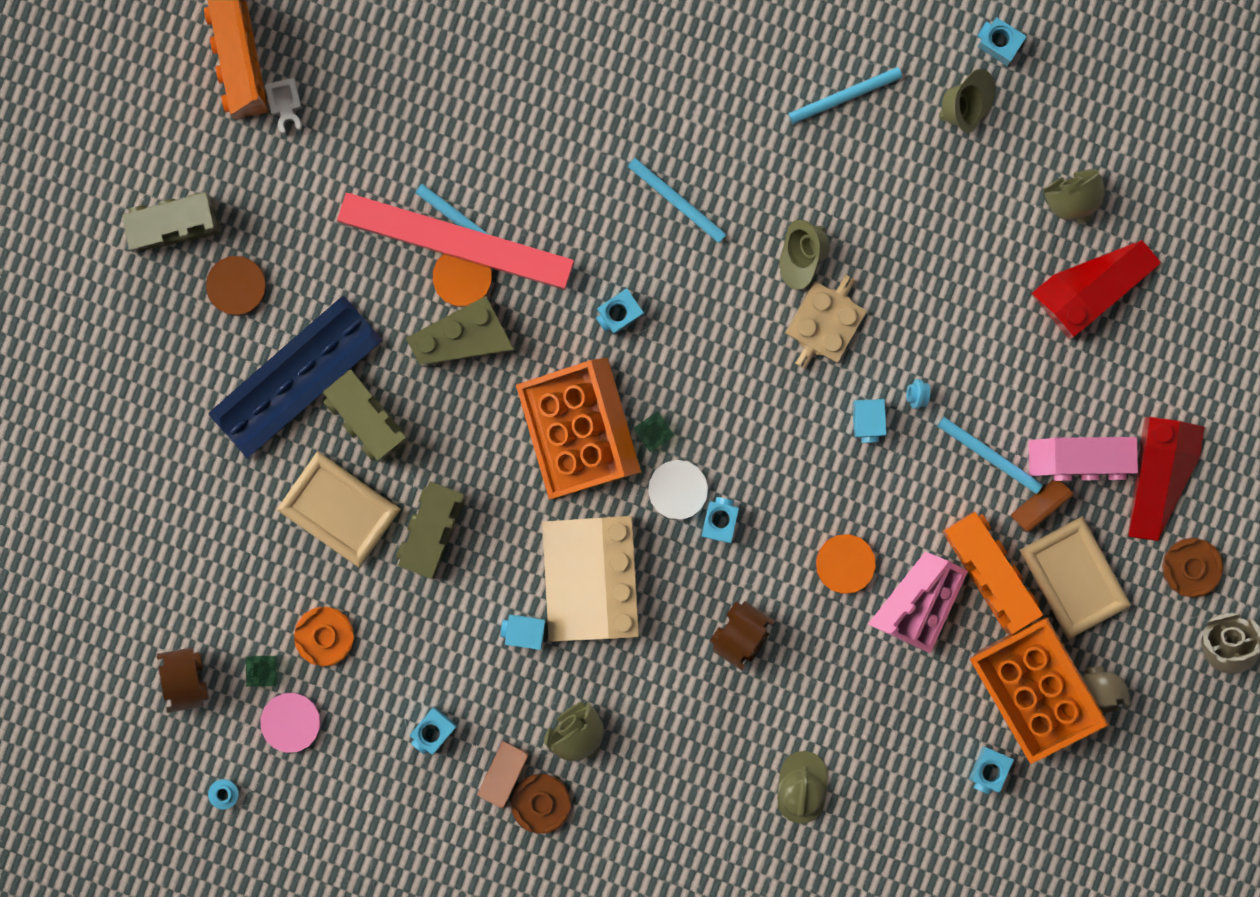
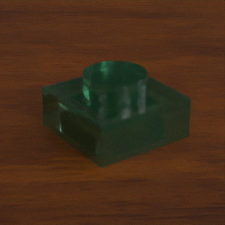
[633,411,675,453]
[245,655,278,687]

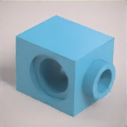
[977,17,1027,66]
[596,288,644,335]
[852,399,886,443]
[701,497,739,543]
[500,614,546,650]
[409,706,457,755]
[969,746,1014,795]

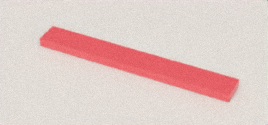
[337,192,574,290]

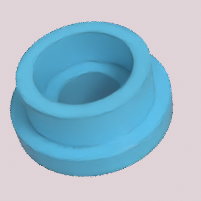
[906,379,930,409]
[208,779,239,810]

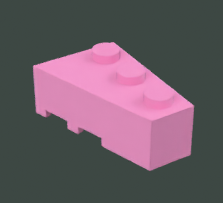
[1028,437,1138,481]
[868,552,968,653]

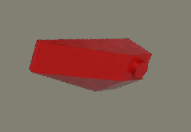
[1031,240,1161,339]
[1127,417,1204,541]

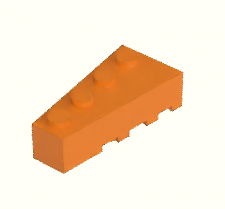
[942,512,1043,634]

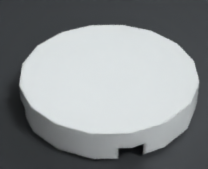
[648,460,708,520]

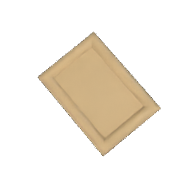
[276,451,401,568]
[1019,516,1131,640]

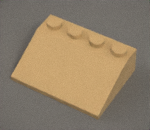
[542,516,639,642]

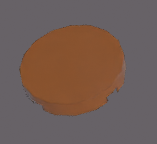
[206,256,266,316]
[1162,537,1224,598]
[511,773,571,834]

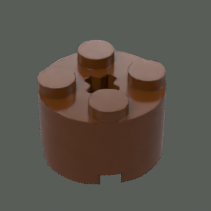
[710,601,776,671]
[157,647,209,713]

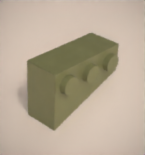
[323,369,410,463]

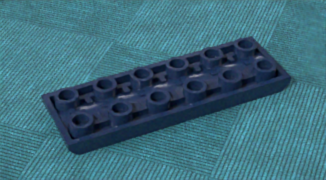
[208,296,383,459]

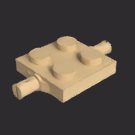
[784,275,867,369]

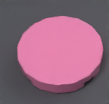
[260,692,321,753]

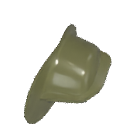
[939,68,995,133]
[779,219,830,290]
[777,751,828,824]

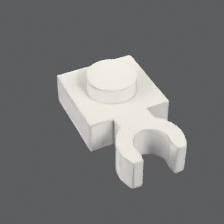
[265,78,302,134]

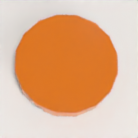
[433,254,492,307]
[816,534,876,594]
[294,606,354,666]

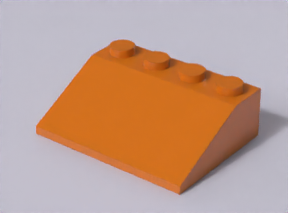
[204,0,269,119]
[516,357,641,500]
[970,618,1109,764]

